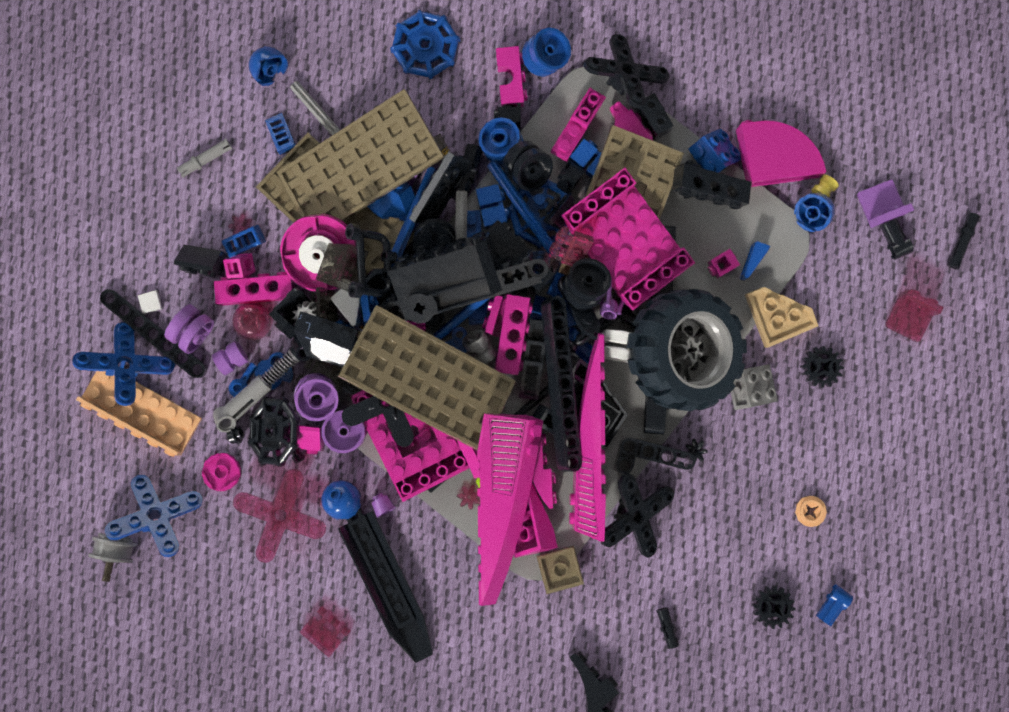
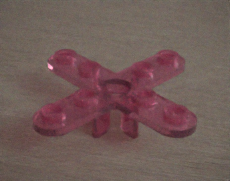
[233,469,326,563]

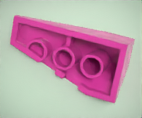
[514,483,558,558]

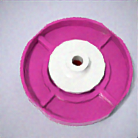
[280,214,357,292]

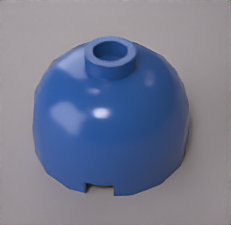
[248,46,288,86]
[794,193,835,232]
[321,480,361,520]

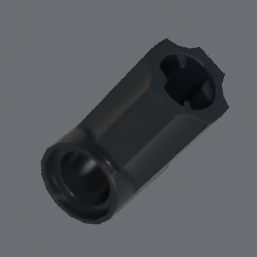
[880,219,914,260]

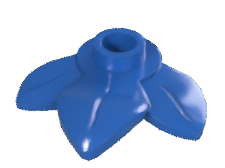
[255,352,293,390]

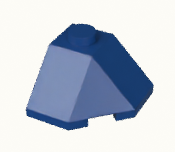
[367,182,415,221]

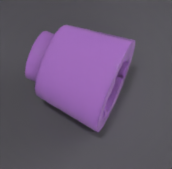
[371,493,396,518]

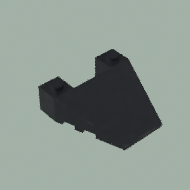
[532,355,628,447]

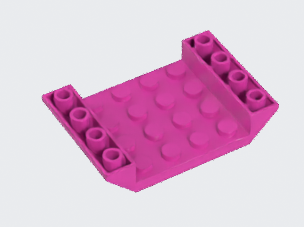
[561,168,695,311]

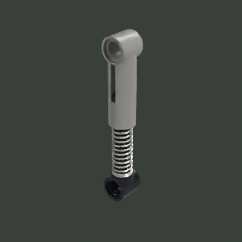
[213,336,312,433]

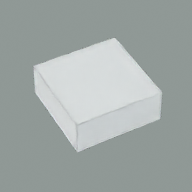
[138,290,163,314]

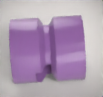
[212,341,249,376]

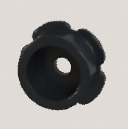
[227,426,244,444]

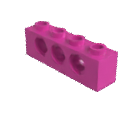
[214,272,295,306]
[494,294,533,375]

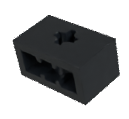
[635,93,674,141]

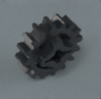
[800,346,844,388]
[751,585,796,629]

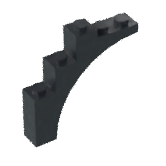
[568,649,619,712]

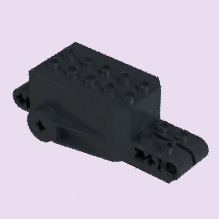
[379,231,550,323]

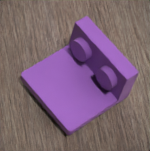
[857,180,914,228]

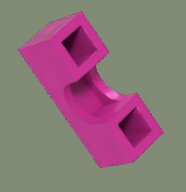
[496,46,527,107]

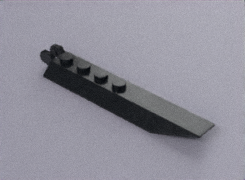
[338,507,433,663]

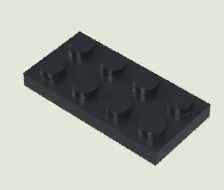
[409,151,473,223]

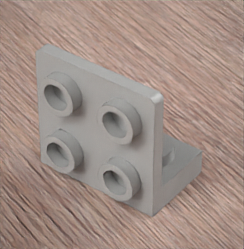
[731,364,777,410]

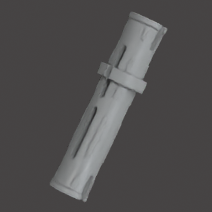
[176,138,232,178]

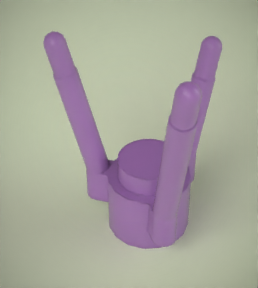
[600,280,624,320]

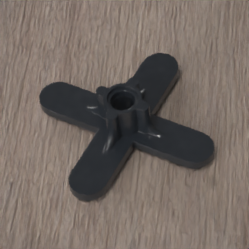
[584,34,670,108]
[342,396,414,447]
[601,473,674,558]

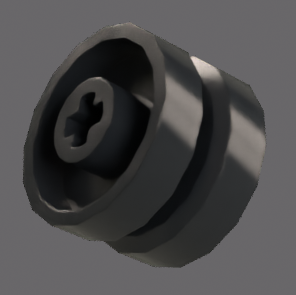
[503,141,553,191]
[562,258,612,309]

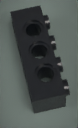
[672,164,752,210]

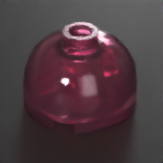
[232,302,272,340]

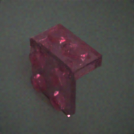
[885,289,944,342]

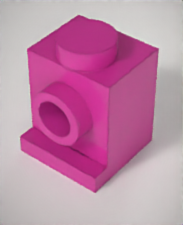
[707,249,740,279]
[223,253,256,278]

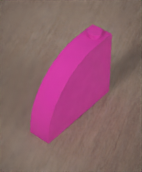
[736,120,826,187]

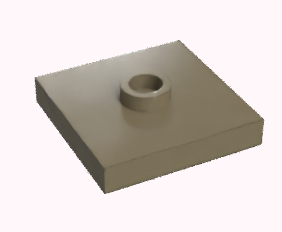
[536,545,584,594]

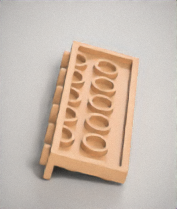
[76,371,202,457]

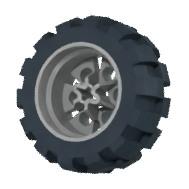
[626,289,747,411]

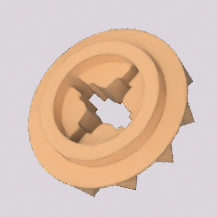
[795,496,827,527]

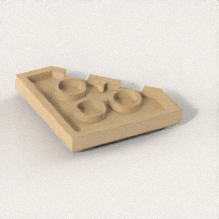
[745,287,818,348]

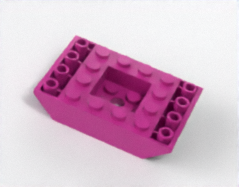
[350,390,469,502]

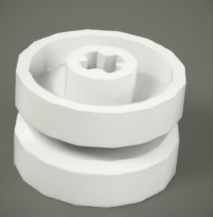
[602,330,631,363]

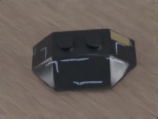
[294,311,362,367]

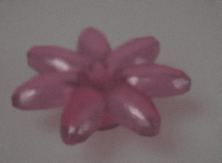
[228,213,252,237]
[457,484,480,510]

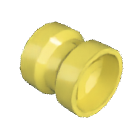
[811,174,839,197]

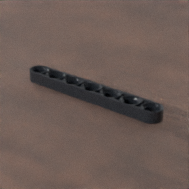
[100,289,207,378]

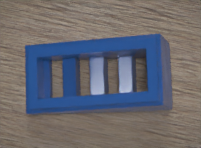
[265,113,296,155]
[221,225,266,258]
[740,241,770,281]

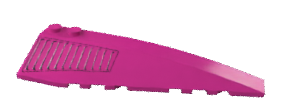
[569,333,606,542]
[477,413,544,606]

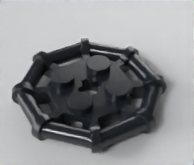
[247,397,300,467]

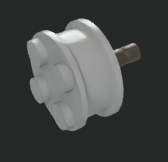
[88,533,137,582]

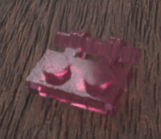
[549,226,594,266]
[299,606,351,658]

